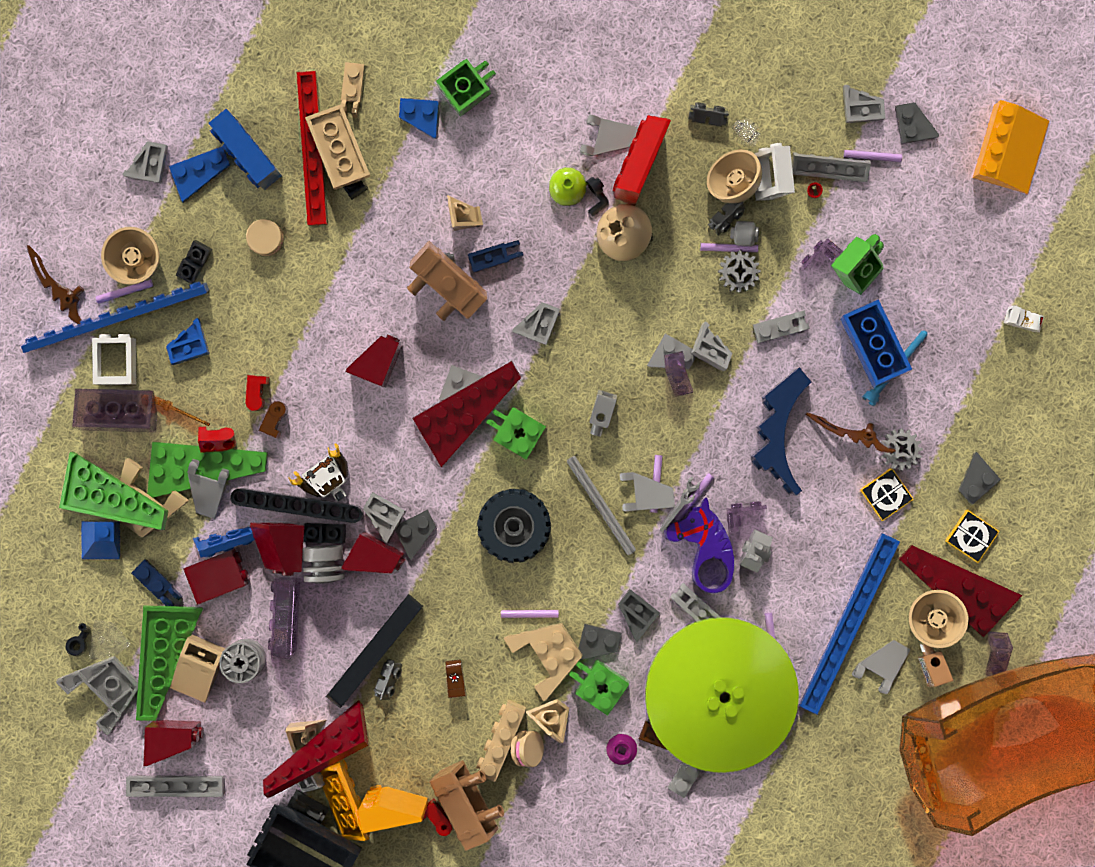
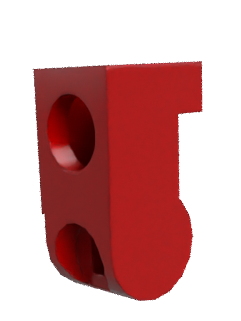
[245,375,269,411]
[198,426,236,453]
[423,798,452,836]

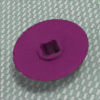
[606,734,637,765]

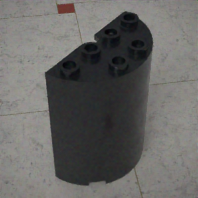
[246,802,362,867]

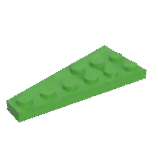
[147,442,268,498]
[59,452,168,530]
[136,605,203,721]

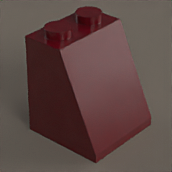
[345,334,403,388]
[250,522,304,576]
[341,532,406,574]
[183,549,250,605]
[143,720,204,766]

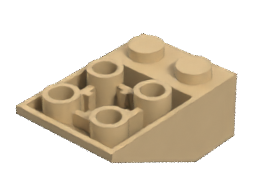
[170,635,226,703]

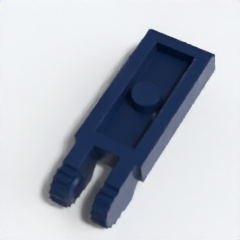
[467,240,524,273]
[131,559,183,606]

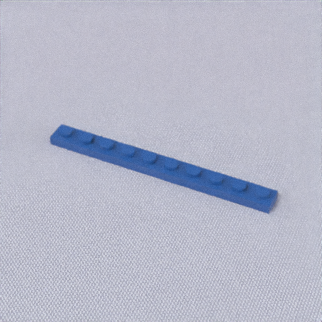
[21,281,209,353]
[799,533,900,715]

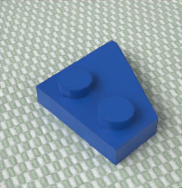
[399,98,439,139]
[166,318,210,366]

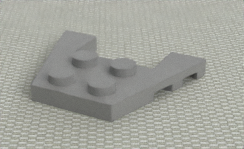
[56,656,138,736]

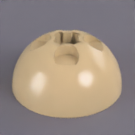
[707,150,762,204]
[596,204,652,261]
[101,227,160,284]
[909,590,968,648]

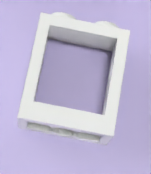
[755,143,795,200]
[92,334,136,385]

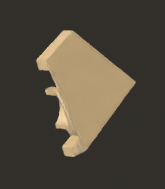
[447,195,483,231]
[526,699,569,744]
[285,720,326,753]

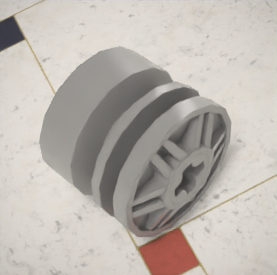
[302,545,344,584]
[220,639,266,683]

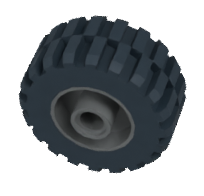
[477,488,551,563]

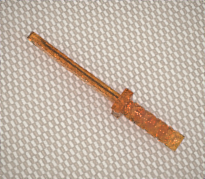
[141,391,210,426]

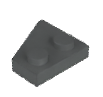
[895,102,939,144]
[958,452,1001,505]
[396,509,436,559]
[618,589,660,642]
[578,623,622,660]

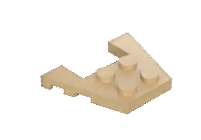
[120,458,189,538]
[503,623,583,702]

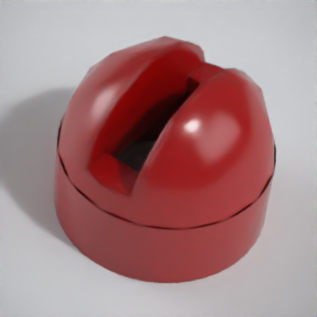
[807,182,823,198]

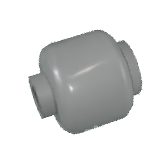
[730,221,759,247]

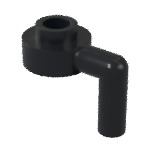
[586,177,609,217]
[65,623,91,657]

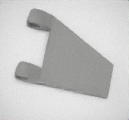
[580,115,638,156]
[187,459,229,519]
[620,472,675,511]
[660,477,700,532]
[852,640,910,694]

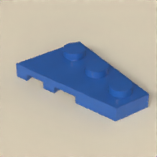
[169,147,230,203]
[193,527,255,558]

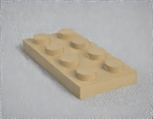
[305,104,370,190]

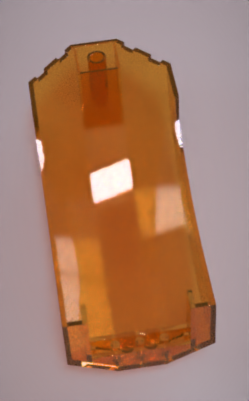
[900,653,1095,836]

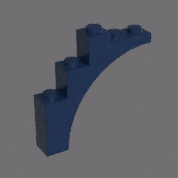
[751,367,812,496]

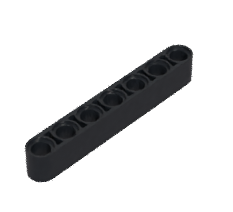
[230,488,364,523]
[325,594,423,708]

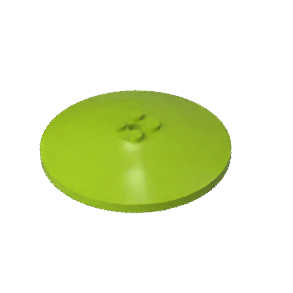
[645,617,799,773]

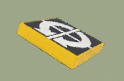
[860,468,914,521]
[945,510,1000,563]

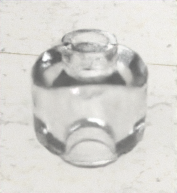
[732,118,761,147]

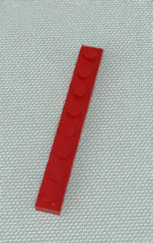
[296,71,328,226]

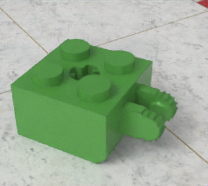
[436,59,496,117]
[831,234,884,295]
[486,407,546,460]
[569,659,629,716]

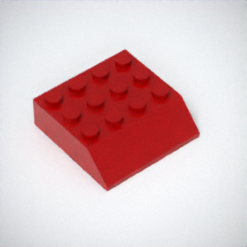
[612,115,671,206]

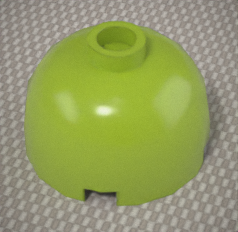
[549,167,587,206]

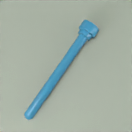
[862,330,928,406]

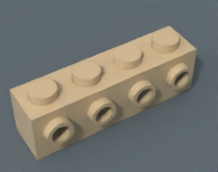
[476,700,526,782]

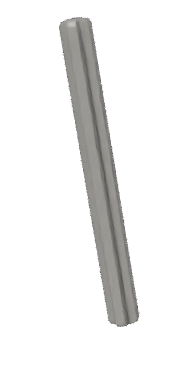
[567,456,636,555]

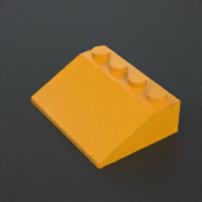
[972,100,1049,194]
[320,759,370,841]
[358,785,429,833]

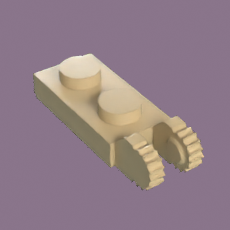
[341,62,365,118]

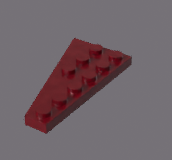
[412,361,521,467]
[898,545,1023,637]
[263,700,369,798]

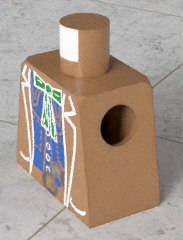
[918,643,953,687]

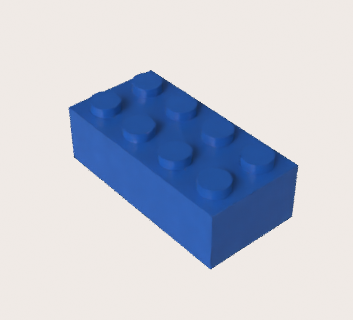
[208,108,282,190]
[840,299,912,388]

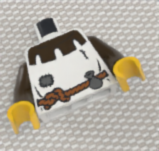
[288,443,348,502]

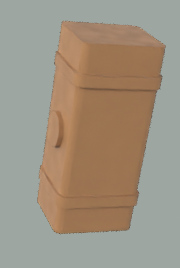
[407,241,487,321]
[429,760,504,851]

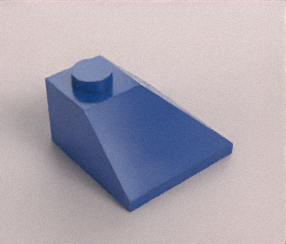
[81,521,120,559]

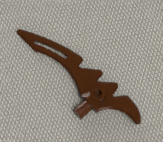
[27,245,85,324]
[805,412,896,453]

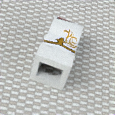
[1004,306,1044,332]

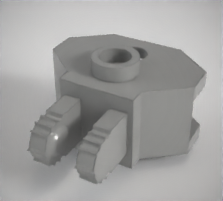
[739,529,773,573]

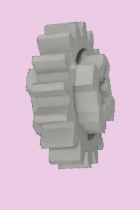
[718,250,761,293]
[880,428,923,471]

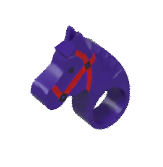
[664,498,734,593]

